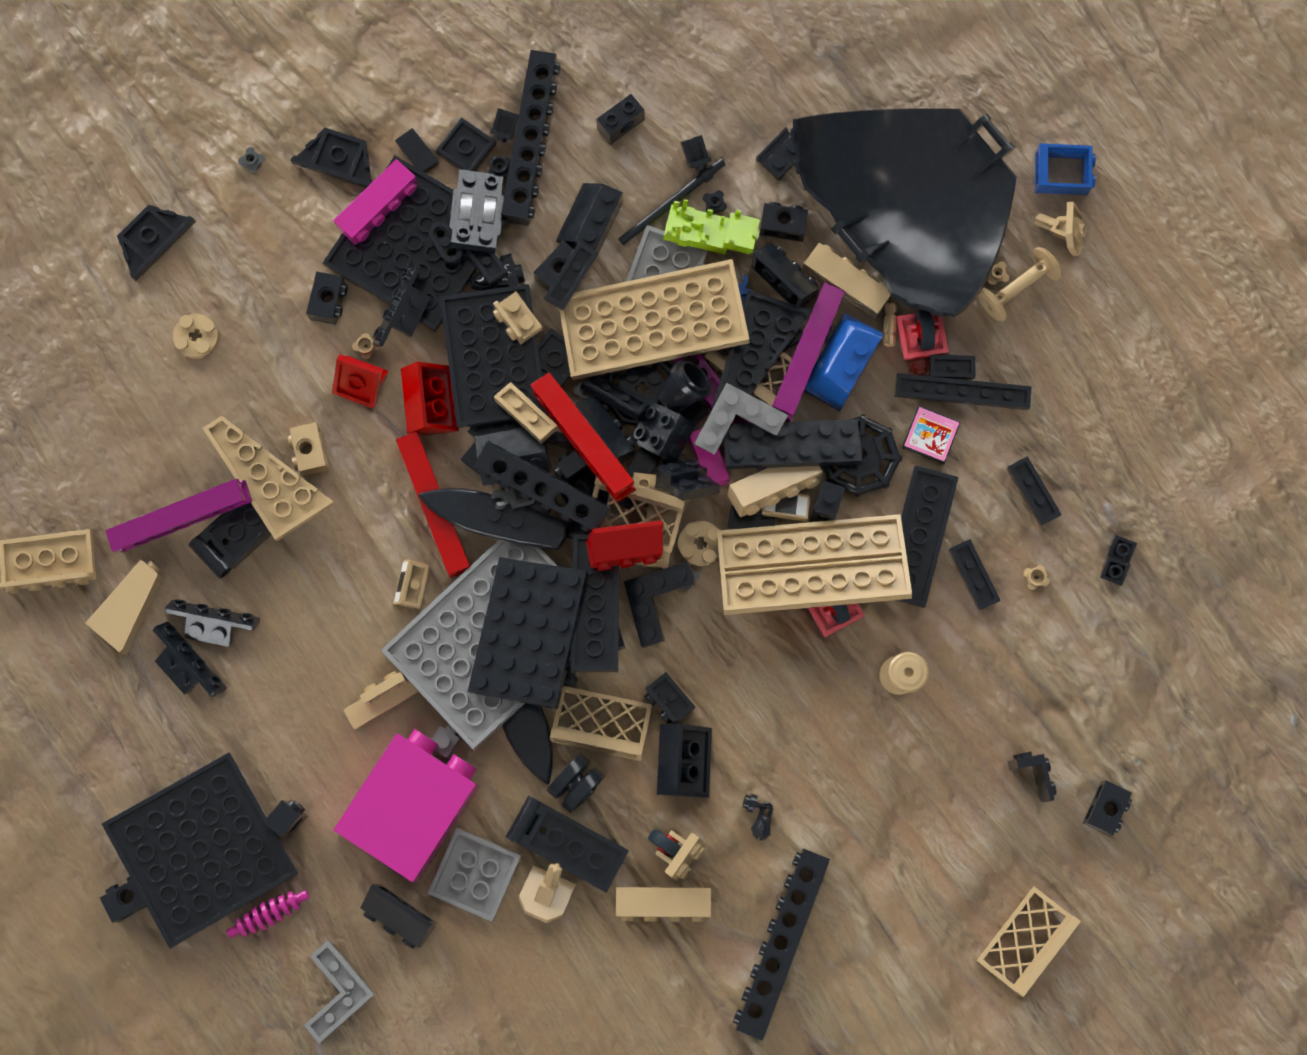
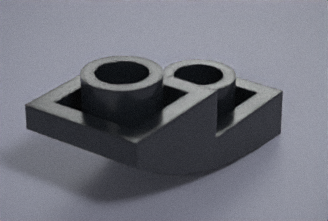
[1100,534,1137,586]

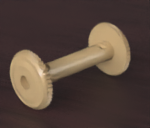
[979,247,1061,321]
[878,651,929,695]

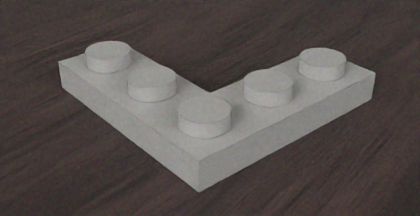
[694,383,787,455]
[304,940,375,1044]

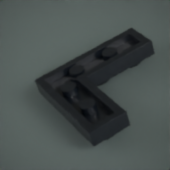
[624,561,696,648]

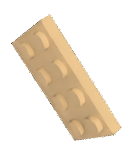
[0,529,96,594]

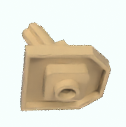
[1034,202,1086,256]
[518,863,576,923]

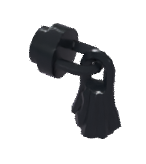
[742,793,773,841]

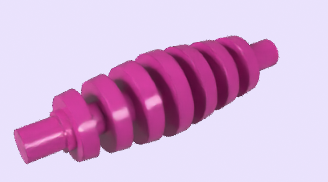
[226,890,310,938]

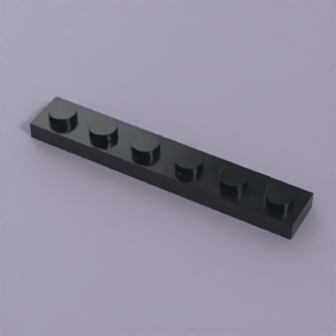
[894,373,1032,410]

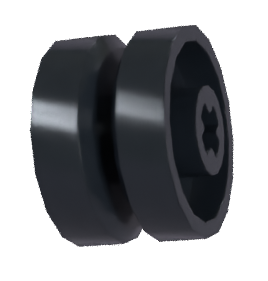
[546,753,605,814]

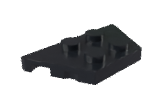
[290,127,372,188]
[117,205,196,282]

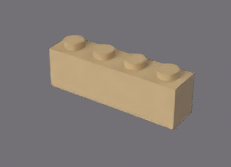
[802,243,891,319]
[727,466,823,517]
[616,887,711,922]

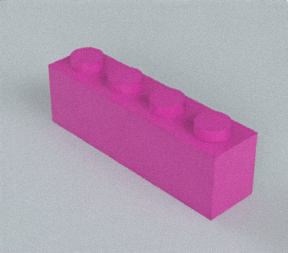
[333,159,418,245]

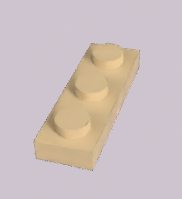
[494,382,558,444]

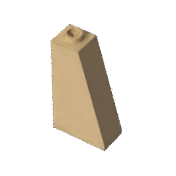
[85,560,164,655]

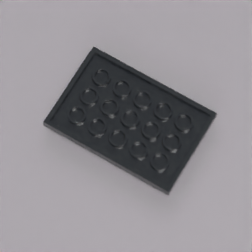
[440,284,548,428]
[467,557,589,709]

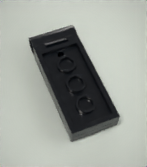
[189,503,272,579]
[505,795,629,893]

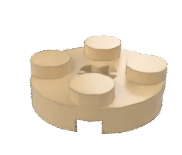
[173,314,220,359]
[678,521,720,567]

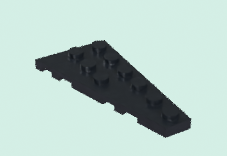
[711,290,812,416]

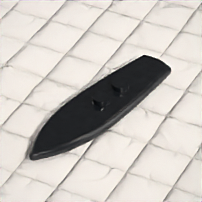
[418,488,568,550]
[502,703,553,784]

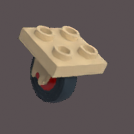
[648,829,705,882]

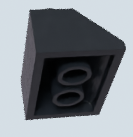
[556,183,623,258]
[751,243,819,308]
[574,396,636,464]
[475,427,551,486]
[657,724,712,798]
[360,884,437,949]

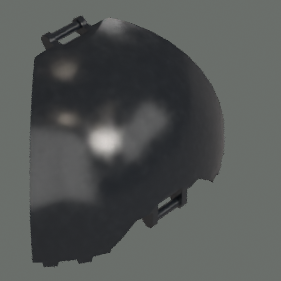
[790,108,1017,317]

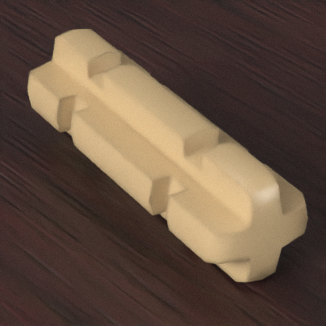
[883,303,897,347]

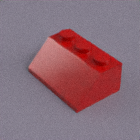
[401,361,459,436]
[586,520,663,571]

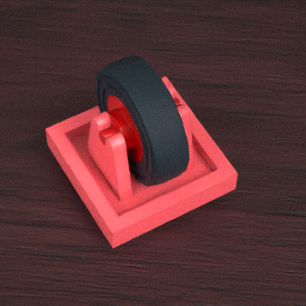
[896,310,949,361]
[808,603,865,638]

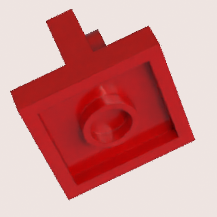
[332,354,388,409]

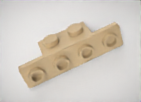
[344,671,419,729]

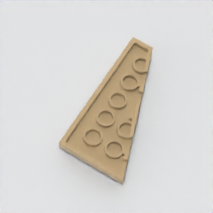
[203,416,335,541]

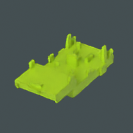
[663,199,760,255]

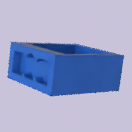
[1035,143,1096,195]

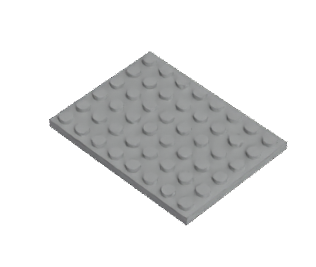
[381,540,571,751]

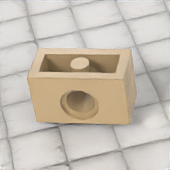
[288,422,329,476]

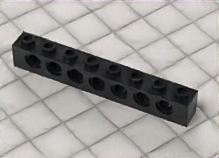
[501,50,561,226]
[733,849,830,1041]

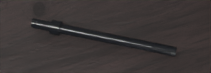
[618,158,726,245]

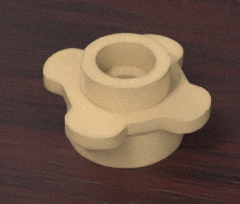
[987,261,1009,285]
[352,333,379,360]
[1023,565,1049,590]

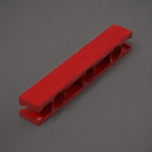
[531,373,636,503]
[396,431,470,578]

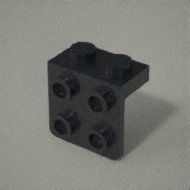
[631,402,696,463]
[1007,751,1057,802]

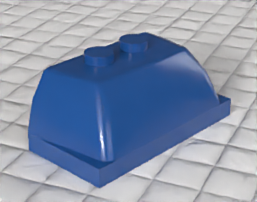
[804,313,884,412]

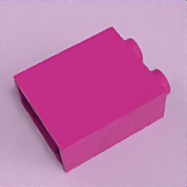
[333,729,480,882]

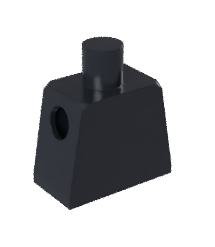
[809,480,845,523]

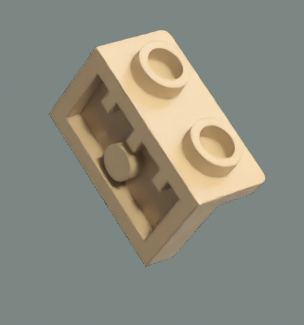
[493,292,543,345]

